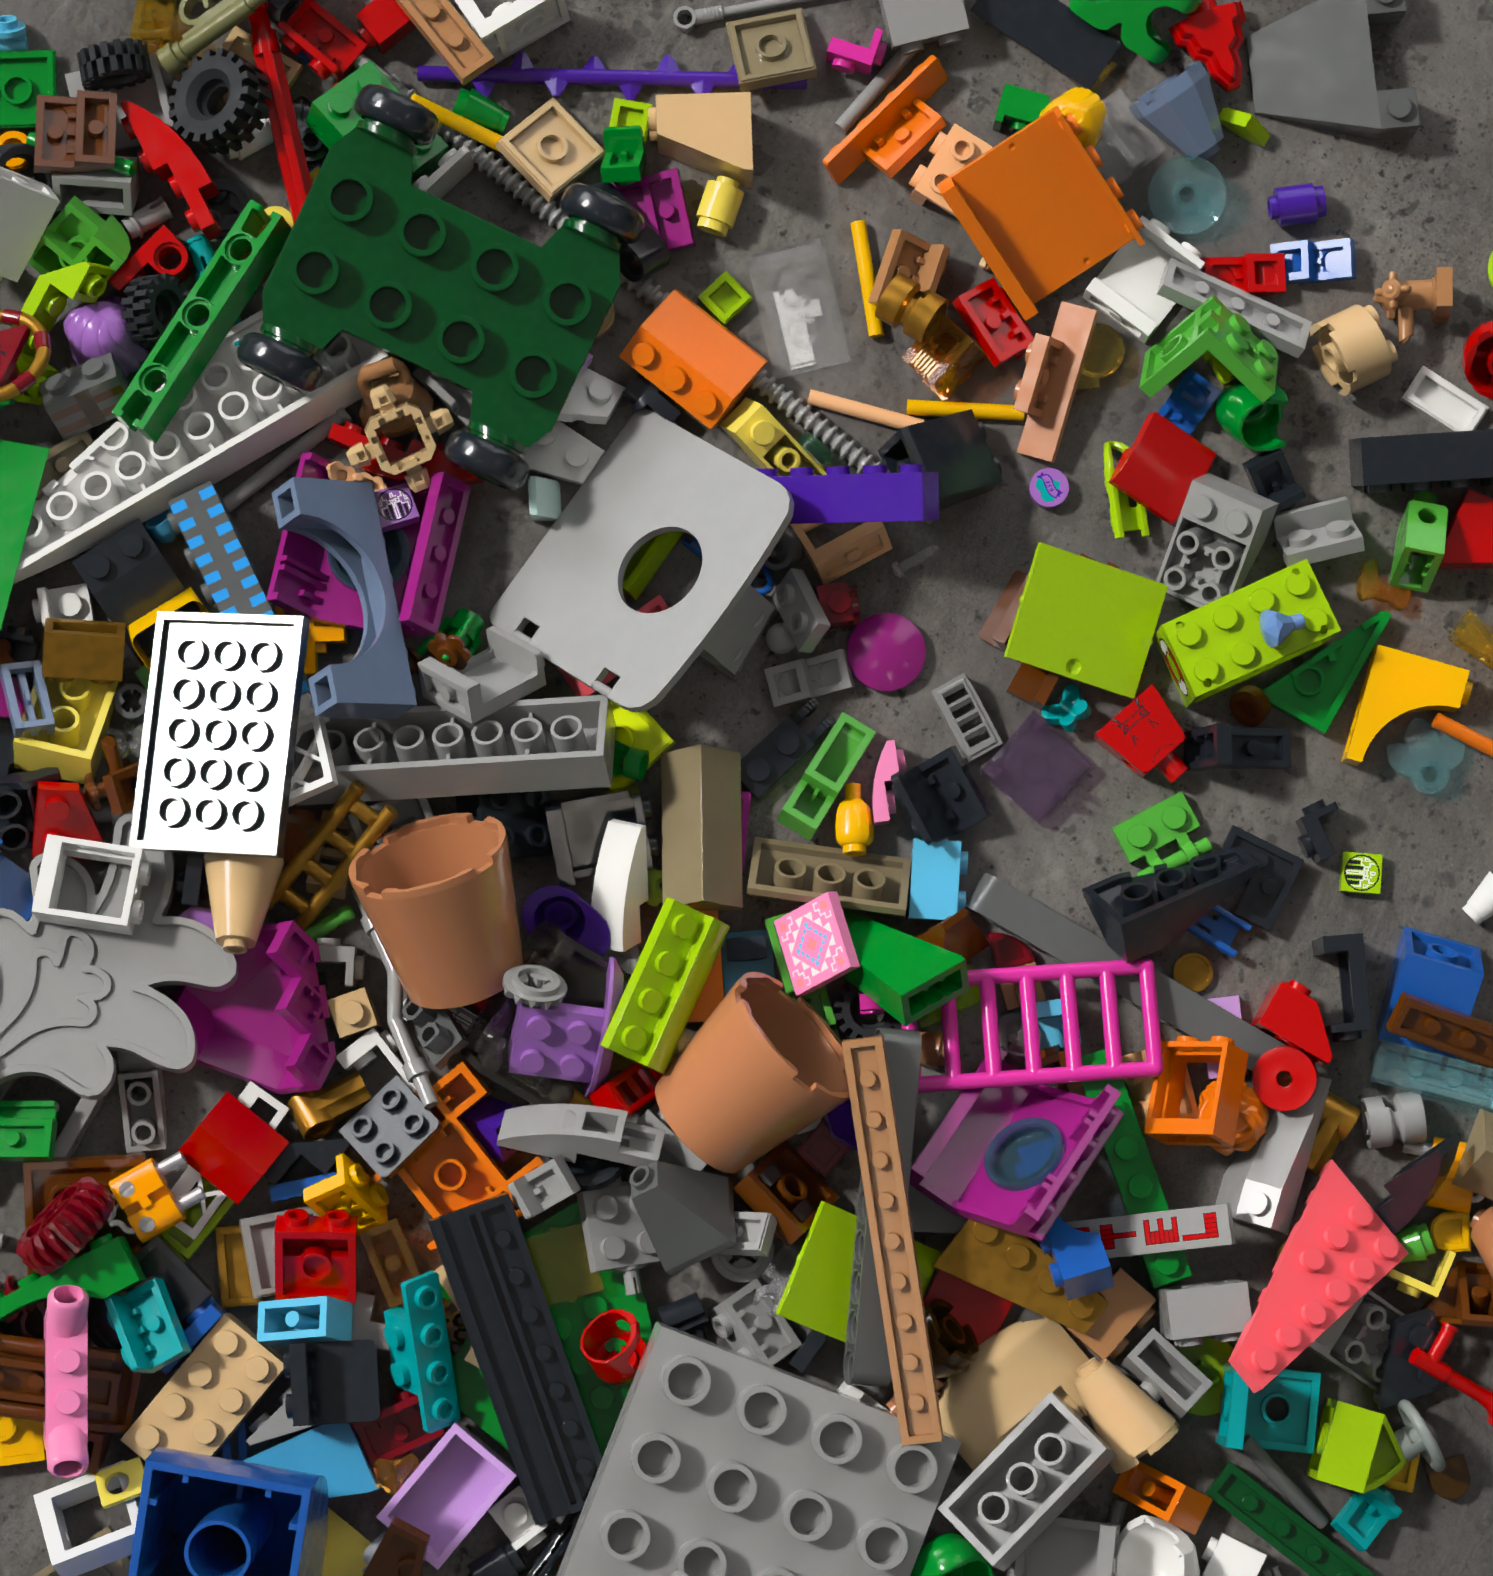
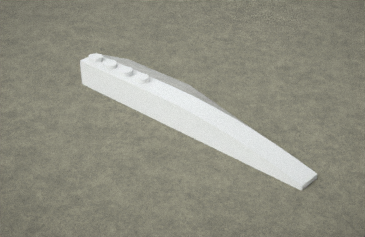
[13,309,397,584]

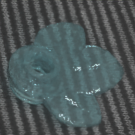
[1387,716,1465,794]

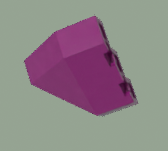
[167,920,336,1095]

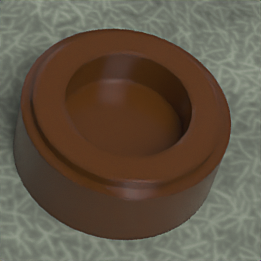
[1229,685,1271,727]

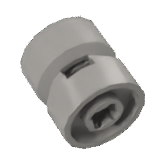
[1361,1090,1427,1149]

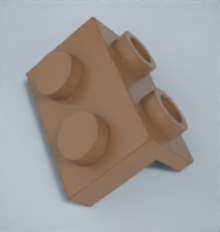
[868,229,950,307]

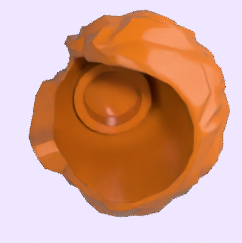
[1198,1080,1269,1156]

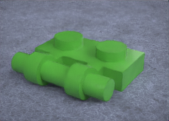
[1111,791,1213,876]

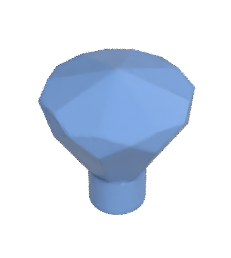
[1259,609,1305,648]

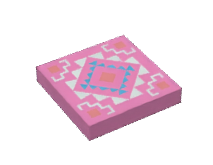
[774,891,860,996]

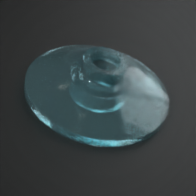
[1148,156,1227,235]

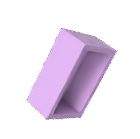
[376,1421,517,1570]

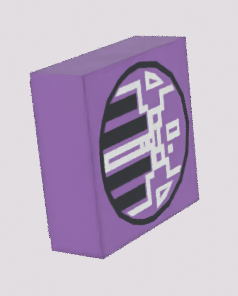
[374,482,420,533]

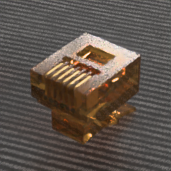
[901,315,987,402]

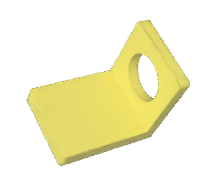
[1385,1250,1456,1299]
[94,1456,145,1509]

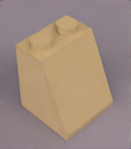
[648,92,753,188]

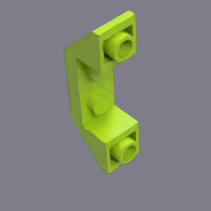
[12,261,113,405]

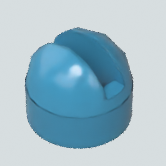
[145,509,177,543]

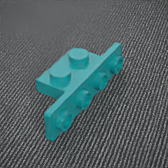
[383,1271,461,1434]

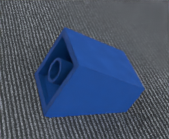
[1376,926,1484,1061]

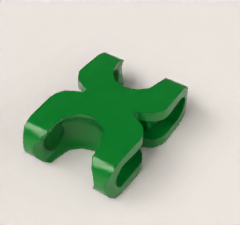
[1068,0,1202,64]

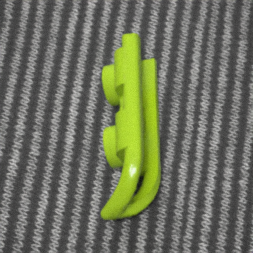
[1103,441,1150,539]

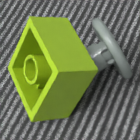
[1305,1397,1446,1494]

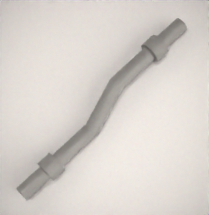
[352,889,439,1109]

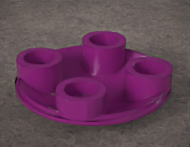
[847,613,926,691]

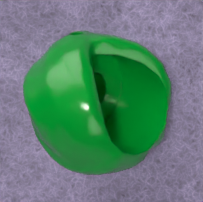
[910,1533,995,1576]

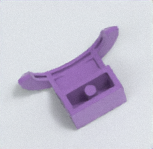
[508,957,624,1098]

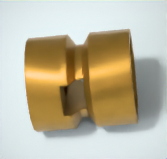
[875,272,949,345]

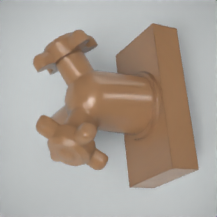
[1373,267,1453,345]

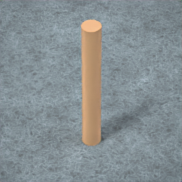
[807,389,924,429]

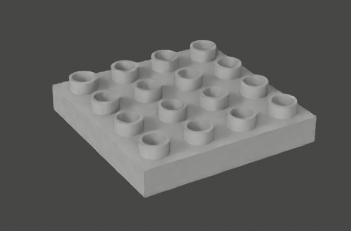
[556,1321,962,1576]

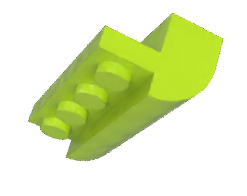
[600,897,730,1074]

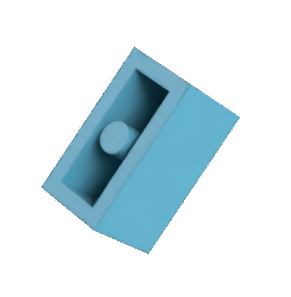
[908,838,968,923]
[257,1296,353,1349]

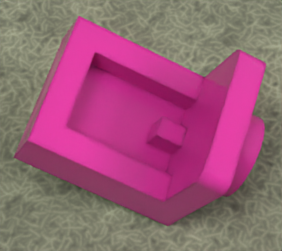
[826,28,888,76]

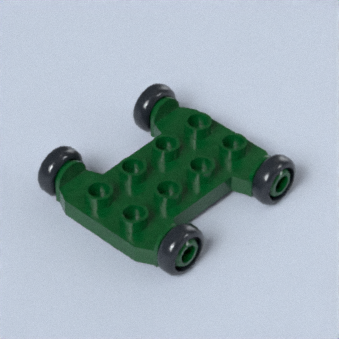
[236,84,646,491]

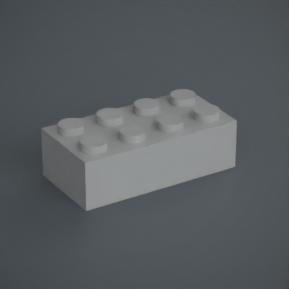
[937,1391,1117,1571]

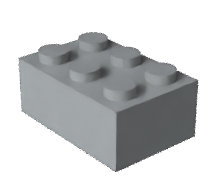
[1154,1279,1252,1347]

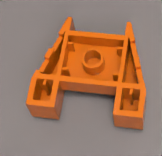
[373,1061,548,1250]

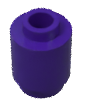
[1267,183,1327,227]

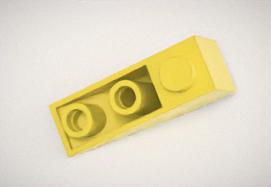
[719,398,827,476]

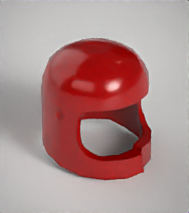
[580,1309,646,1385]

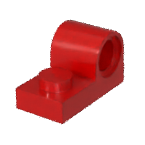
[108,225,193,298]

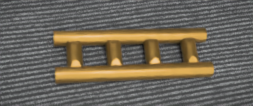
[269,781,398,931]

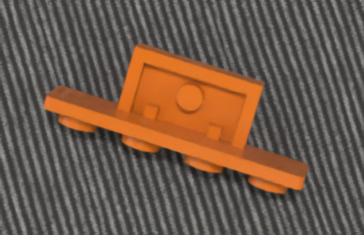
[822,55,948,184]

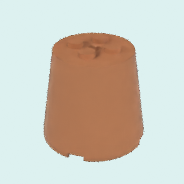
[348,813,524,1009]
[655,971,850,1173]

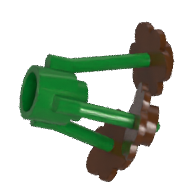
[405,608,485,675]

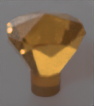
[373,1453,419,1495]

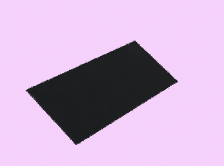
[970,0,1122,90]

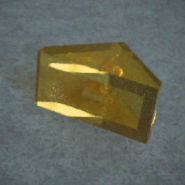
[130,0,178,53]

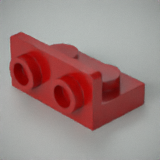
[952,277,1034,368]

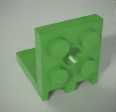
[1139,295,1279,403]

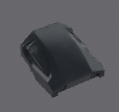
[0,767,62,852]

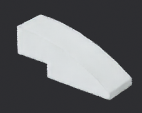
[591,819,649,953]

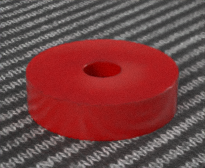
[1252,1046,1319,1111]

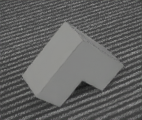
[352,1292,390,1351]

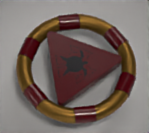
[0,309,52,403]

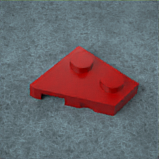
[32,781,107,861]

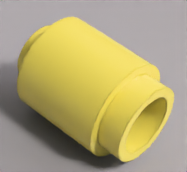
[696,176,745,237]

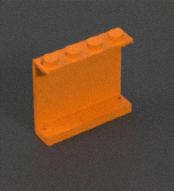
[937,106,1145,321]

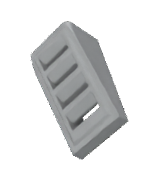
[930,673,1003,763]

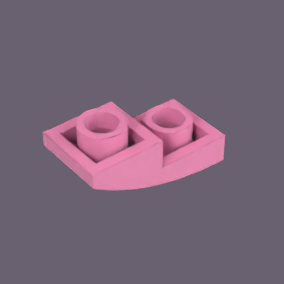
[872,740,906,826]

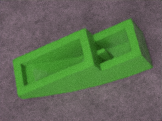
[777,712,876,841]

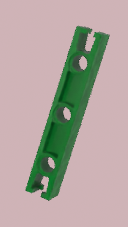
[112,199,292,443]

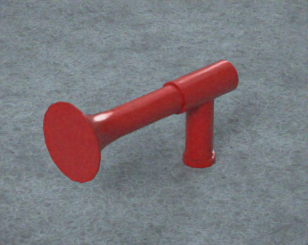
[1409,1321,1493,1426]

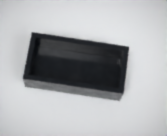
[1348,429,1493,494]

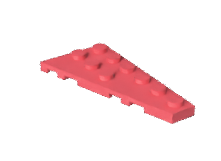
[1228,1159,1409,1394]

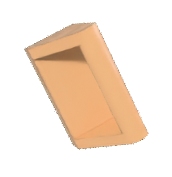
[790,522,893,585]

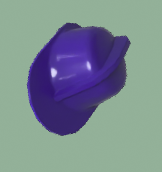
[522,885,610,967]

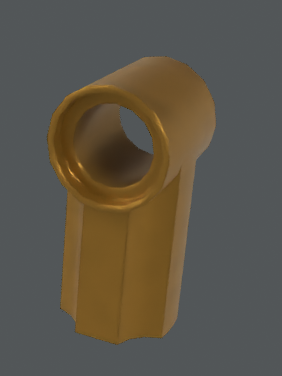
[287,1071,372,1141]
[1307,1091,1361,1175]

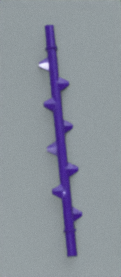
[417,52,807,101]

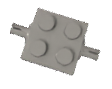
[576,1175,661,1296]

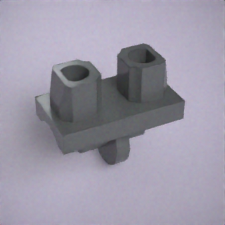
[402,1001,469,1070]

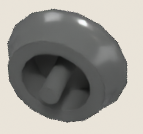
[764,527,802,571]
[998,1012,1042,1058]

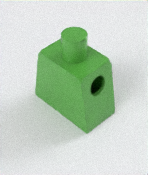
[1389,491,1448,593]

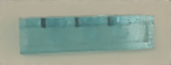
[1369,1039,1493,1113]

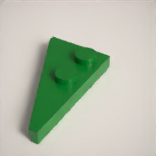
[1262,610,1392,735]

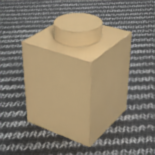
[327,987,382,1040]

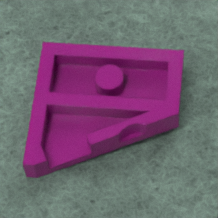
[613,168,696,252]

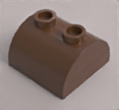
[733,1141,840,1247]

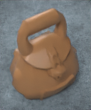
[356,357,434,439]

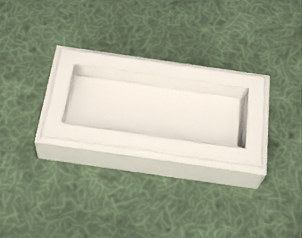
[1401,366,1489,432]

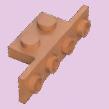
[1013,301,1099,463]

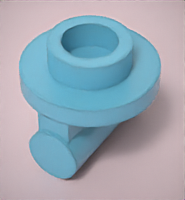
[0,15,29,51]

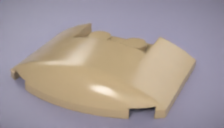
[939,1316,1090,1471]

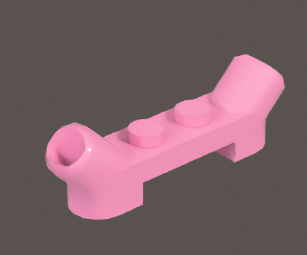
[44,1285,89,1478]

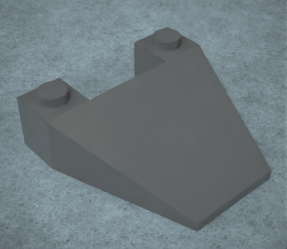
[1245,0,1420,141]

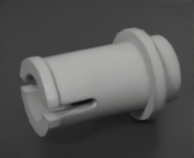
[120,196,173,240]

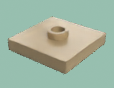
[495,97,605,203]

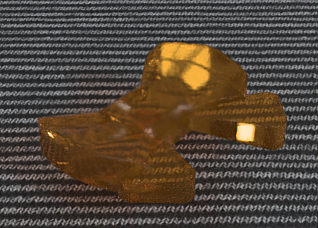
[1356,559,1411,611]

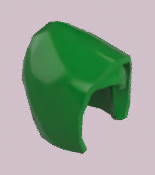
[1215,382,1288,451]

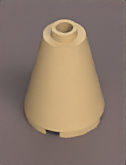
[204,854,284,954]
[1074,1357,1179,1474]

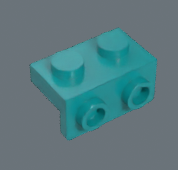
[104,1278,191,1374]

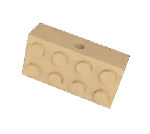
[120,1313,284,1461]

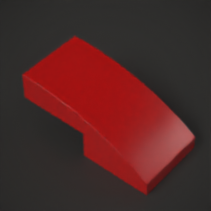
[1201,253,1286,297]

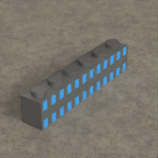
[167,481,311,696]

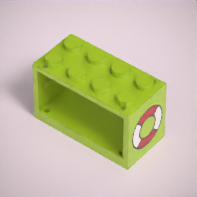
[1153,558,1341,708]

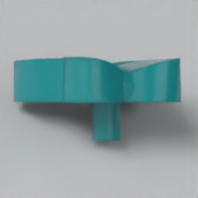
[1041,684,1092,732]

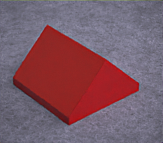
[176,1091,289,1204]

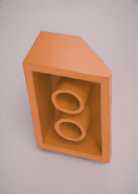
[619,289,768,429]

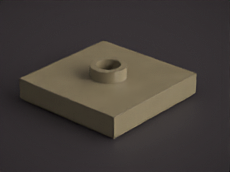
[726,8,817,92]

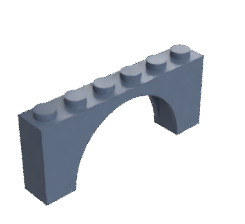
[272,477,417,719]

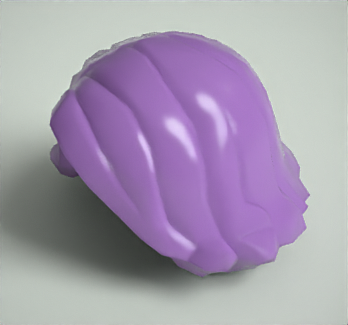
[63,296,149,378]

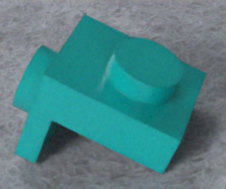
[1330,1486,1403,1551]

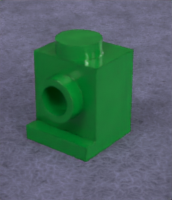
[992,83,1050,133]

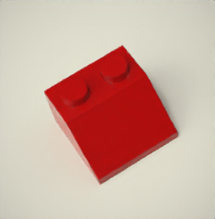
[1250,980,1333,1066]

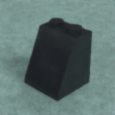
[878,409,1003,522]

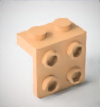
[908,123,993,217]

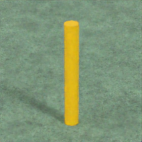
[410,93,503,153]
[850,220,884,338]
[906,399,1025,421]

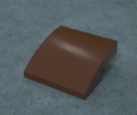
[34,90,117,173]

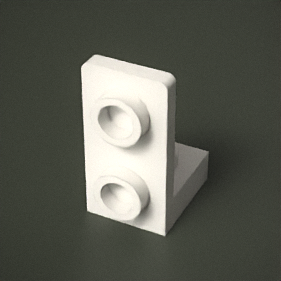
[336,1027,419,1096]

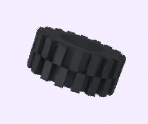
[168,48,271,155]

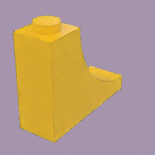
[1341,644,1473,766]

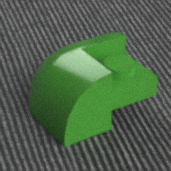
[28,196,131,280]

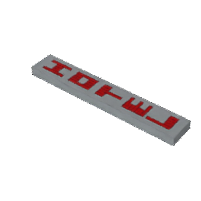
[1027,1203,1236,1258]

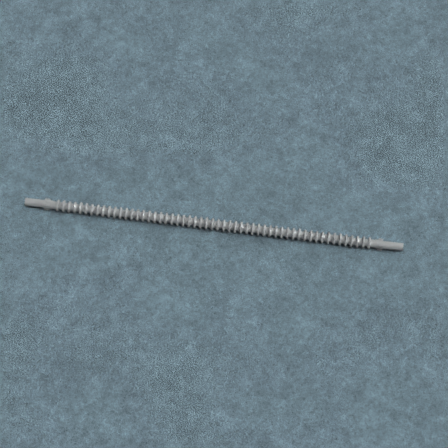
[354,54,933,525]

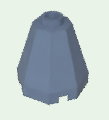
[1128,60,1224,162]

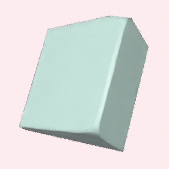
[528,476,562,522]

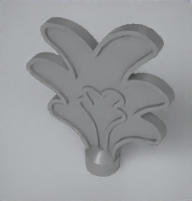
[0,813,239,1100]

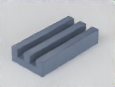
[0,660,55,738]

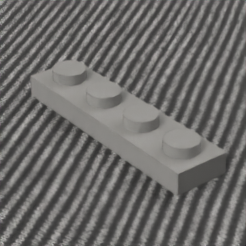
[1157,258,1312,358]

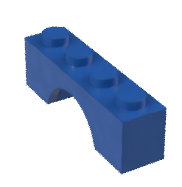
[1014,1137,1114,1301]

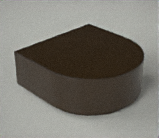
[1423,1453,1470,1499]

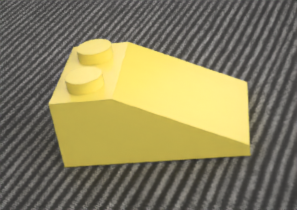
[13,662,124,784]

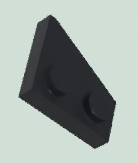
[1373,1308,1450,1410]

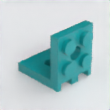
[1216,1362,1321,1454]

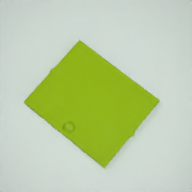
[1004,542,1168,699]
[775,1201,941,1342]

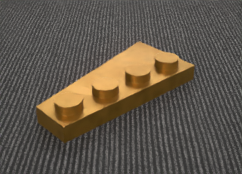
[932,1219,1109,1335]

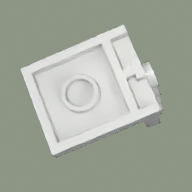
[449,0,570,66]

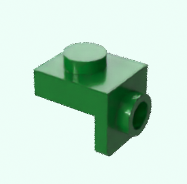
[600,125,647,186]

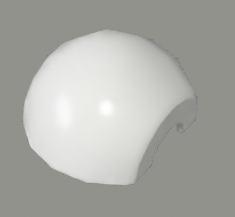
[1115,1515,1200,1576]

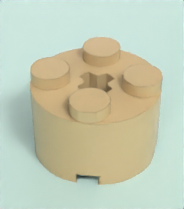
[1310,304,1398,396]

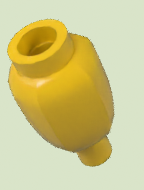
[835,783,874,857]

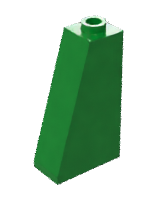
[843,910,970,1027]

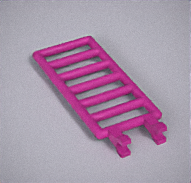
[859,958,1163,1093]

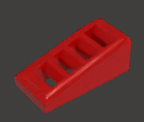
[590,1063,668,1118]

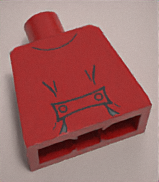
[1093,684,1189,784]

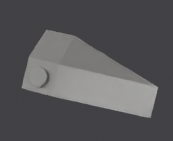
[1215,1077,1332,1235]

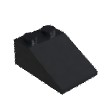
[72,519,200,666]

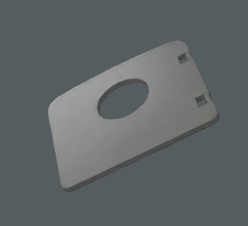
[490,409,794,712]

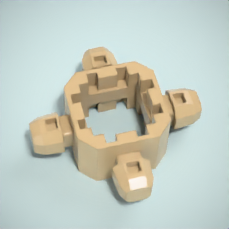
[346,384,455,493]

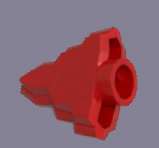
[1168,0,1246,93]

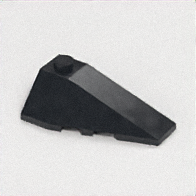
[1082,847,1261,963]

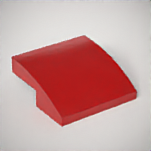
[1108,411,1216,524]

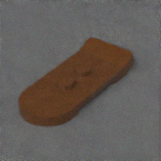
[0,1334,141,1433]

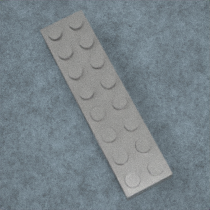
[292,695,616,806]

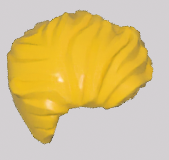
[1039,87,1107,148]

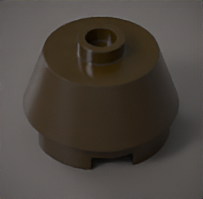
[924,1299,979,1380]

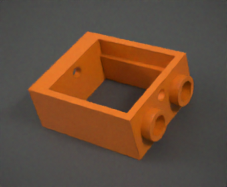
[1144,1036,1249,1146]

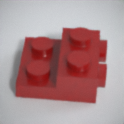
[274,1209,358,1303]

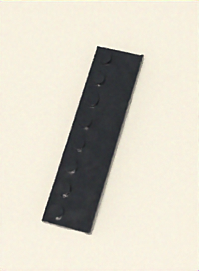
[428,1192,602,1525]

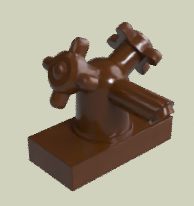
[84,736,139,815]

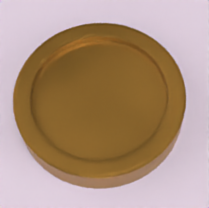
[1173,953,1213,992]

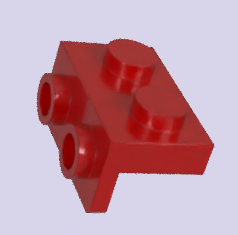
[276,0,369,82]

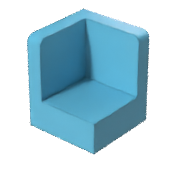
[1037,999,1082,1050]

